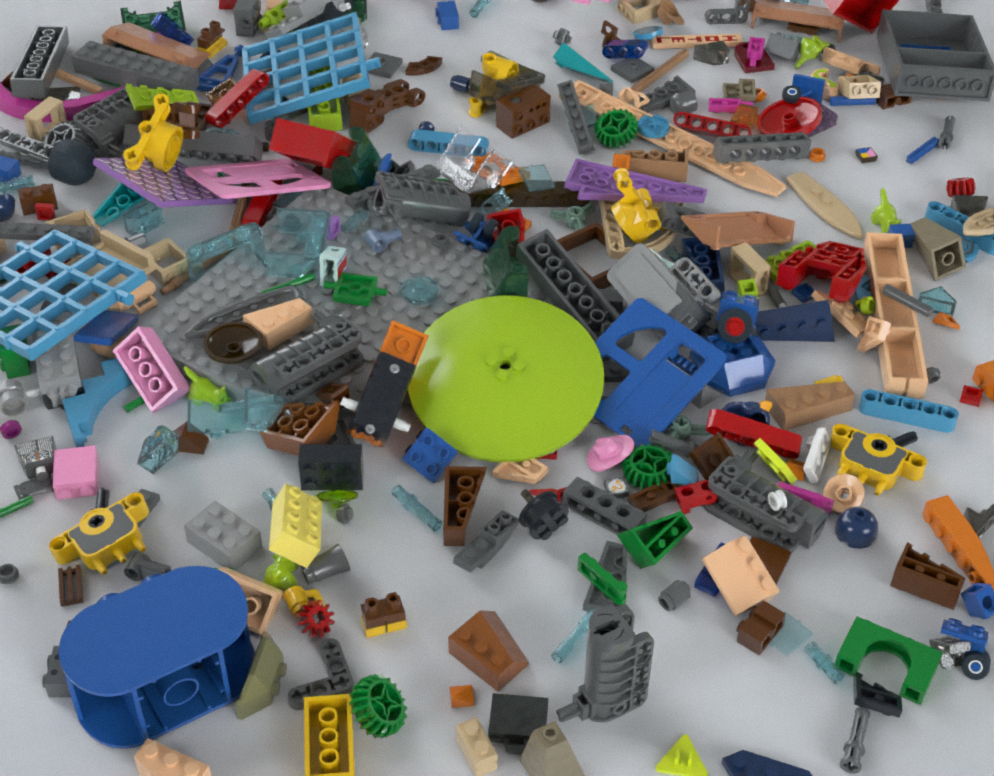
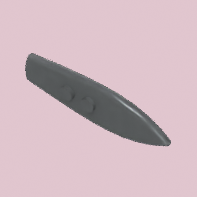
[184,285,304,338]

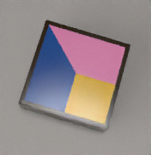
[855,147,878,163]

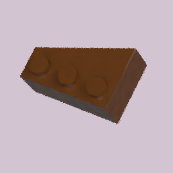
[890,542,966,610]

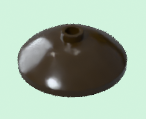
[203,321,262,364]

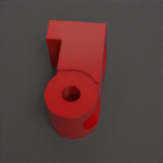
[675,480,718,514]

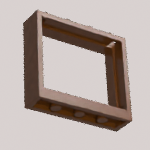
[557,222,627,289]

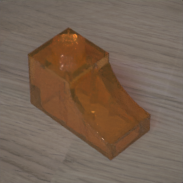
[729,103,760,133]

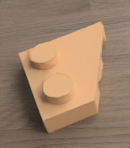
[857,316,891,352]
[492,459,549,485]

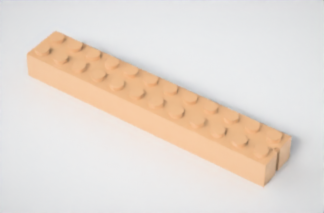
[863,232,928,398]

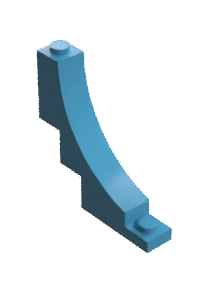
[62,358,133,448]

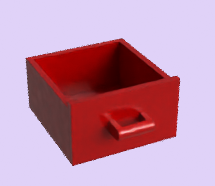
[823,0,899,34]
[269,118,358,177]

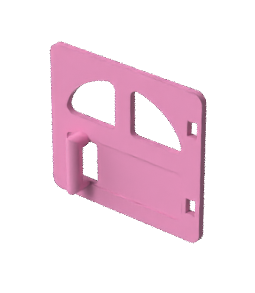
[185,158,331,199]

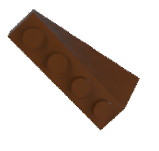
[443,466,487,546]

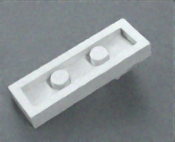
[803,427,831,484]

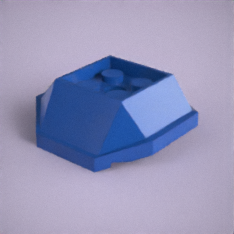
[689,333,775,397]

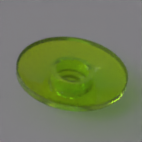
[316,490,358,508]

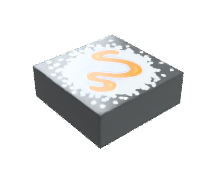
[604,477,629,498]

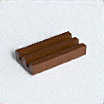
[58,565,83,607]

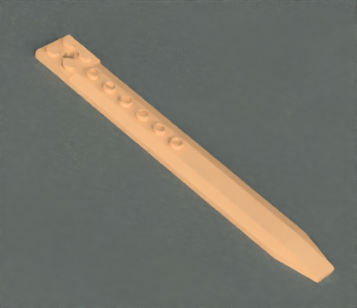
[559,80,786,197]

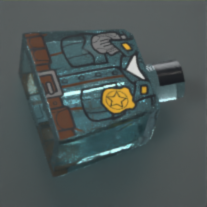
[137,425,178,474]

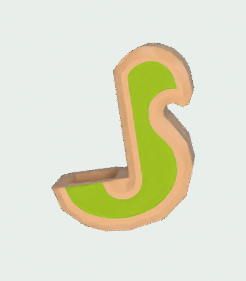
[810,68,839,101]

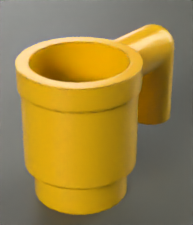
[283,586,325,619]

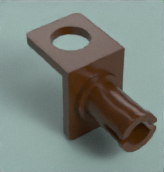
[601,20,626,50]

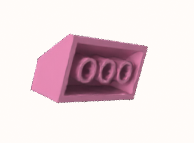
[112,326,190,412]

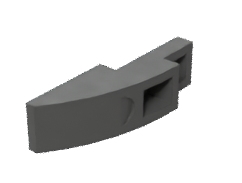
[453,510,519,573]

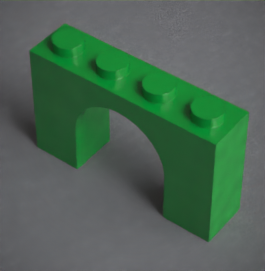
[834,616,943,705]

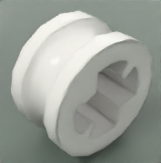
[768,490,787,511]

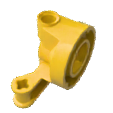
[468,53,519,118]
[123,94,183,172]
[611,168,668,244]

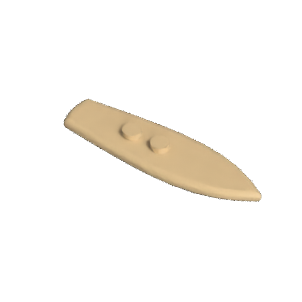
[786,172,863,239]
[963,207,994,236]

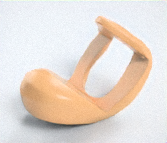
[618,87,650,108]

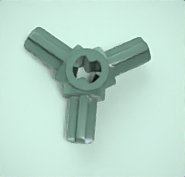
[550,203,595,231]
[663,415,710,450]

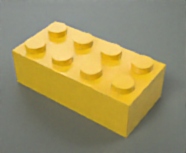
[304,694,355,776]

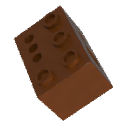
[496,84,551,139]

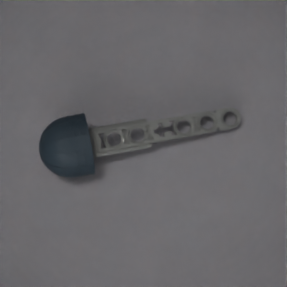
[0,126,97,186]

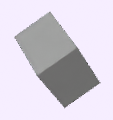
[691,384,722,409]

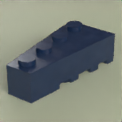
[682,237,725,298]
[755,300,835,342]

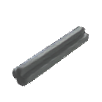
[882,284,933,317]

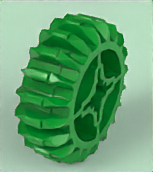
[594,108,638,149]
[622,443,672,490]
[349,674,408,738]

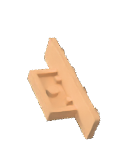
[822,47,881,76]

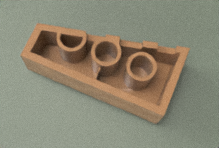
[621,148,689,182]
[765,381,855,430]

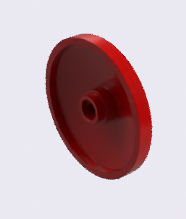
[757,97,822,135]

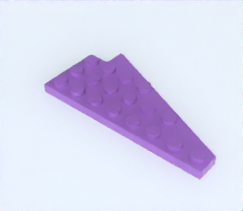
[564,158,708,203]

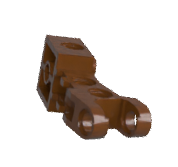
[350,79,426,135]
[142,101,200,139]

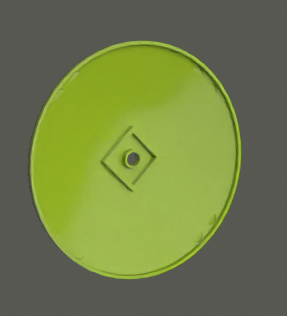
[408,296,604,463]

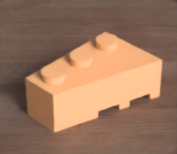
[243,298,313,351]
[134,738,211,776]

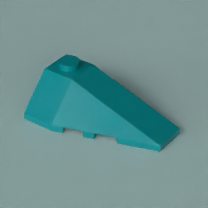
[553,42,613,83]
[92,182,145,227]

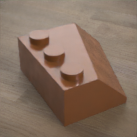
[259,401,340,456]
[448,610,529,692]

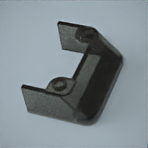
[468,64,546,106]

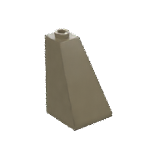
[910,217,966,281]
[520,721,585,776]

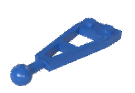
[196,45,244,94]

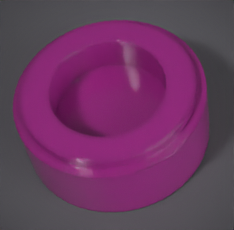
[0,420,22,439]

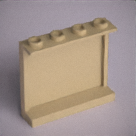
[61,229,156,297]

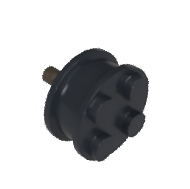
[519,489,569,540]

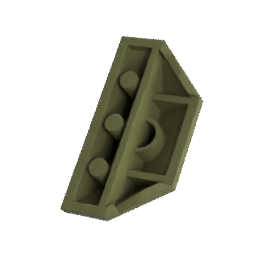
[235,631,287,720]

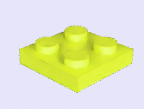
[754,438,797,485]

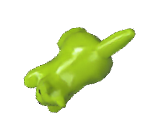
[795,35,830,69]
[871,188,902,233]
[184,366,231,413]
[263,554,300,591]

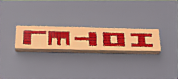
[651,34,743,49]

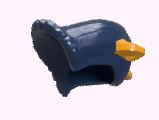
[721,400,772,446]

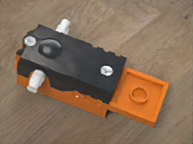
[340,320,429,447]

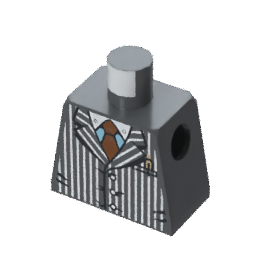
[14,436,57,481]

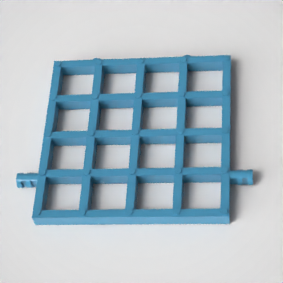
[242,12,382,124]
[0,229,147,361]

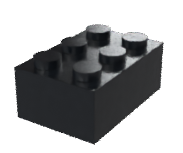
[298,444,364,491]

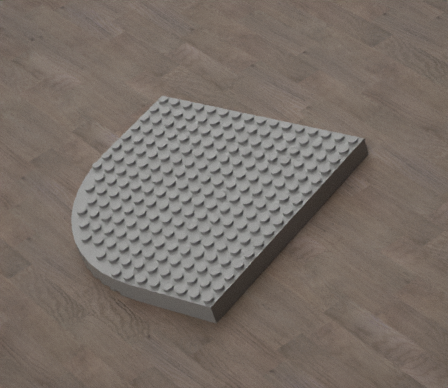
[142,188,548,419]

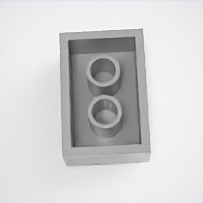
[184,501,263,571]

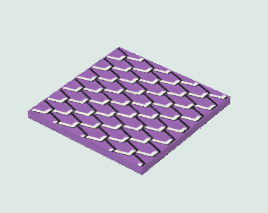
[93,158,238,208]

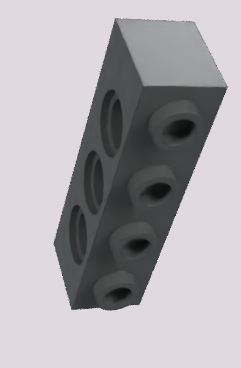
[657,201,706,237]
[563,476,647,534]

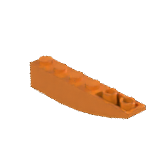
[922,495,994,591]

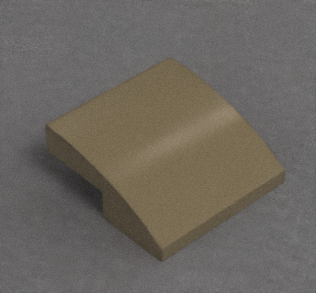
[722,78,756,102]

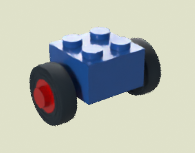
[716,290,759,343]

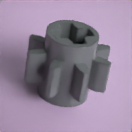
[552,28,572,46]

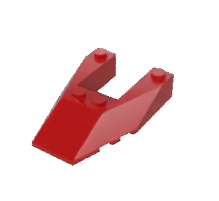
[776,241,866,303]

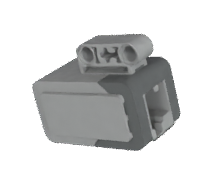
[607,243,721,347]

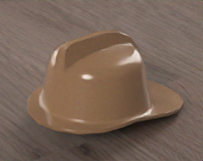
[657,0,684,25]

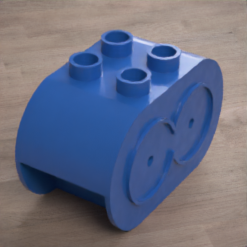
[59,566,255,749]

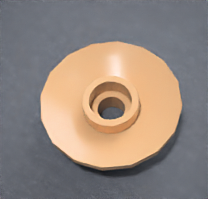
[823,474,865,513]

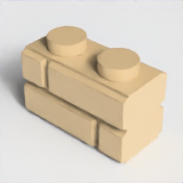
[456,718,498,776]

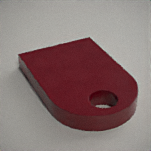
[734,42,775,74]

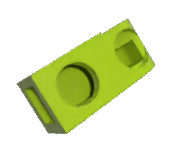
[737,279,759,299]

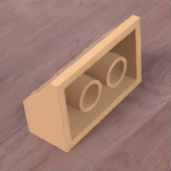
[702,535,780,616]
[218,566,284,635]

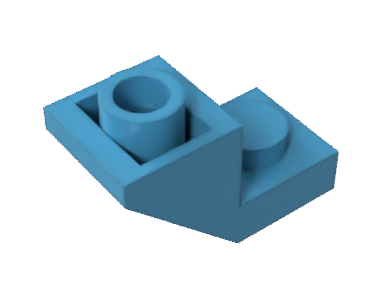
[852,275,872,313]
[667,454,699,485]

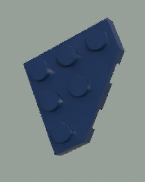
[721,750,812,776]

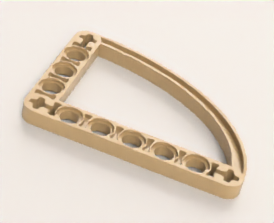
[599,200,684,259]

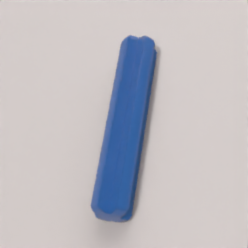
[829,96,876,106]
[906,137,940,164]

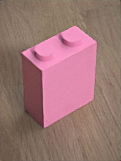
[53,445,99,500]

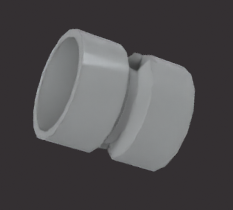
[0,379,27,416]

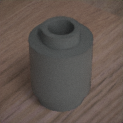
[658,580,691,611]

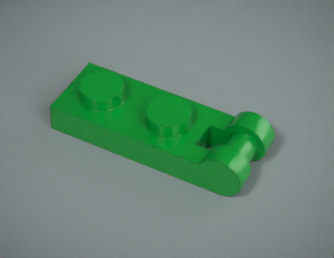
[577,552,628,605]

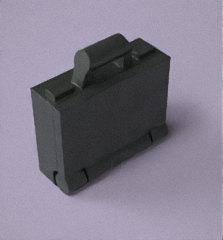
[488,693,549,754]

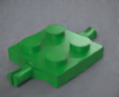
[324,272,387,307]

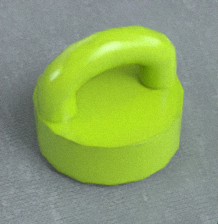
[855,296,875,315]

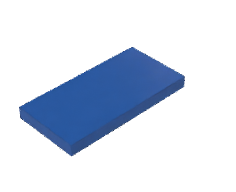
[74,310,139,346]

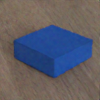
[792,283,814,303]

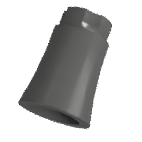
[300,544,350,585]

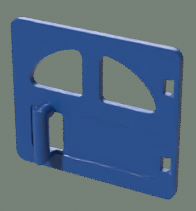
[594,298,727,447]

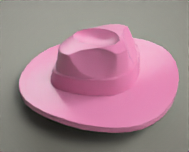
[587,435,635,472]

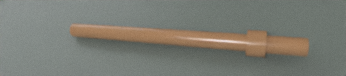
[159,238,243,296]

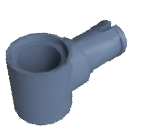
[364,228,402,253]

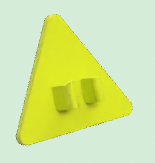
[655,734,708,776]

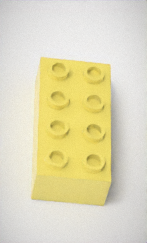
[269,483,322,568]

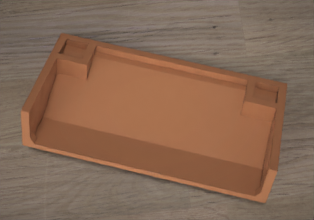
[751,0,844,43]
[102,22,209,69]
[681,211,795,250]

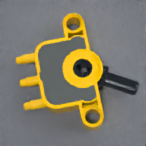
[830,423,927,496]
[49,488,149,575]

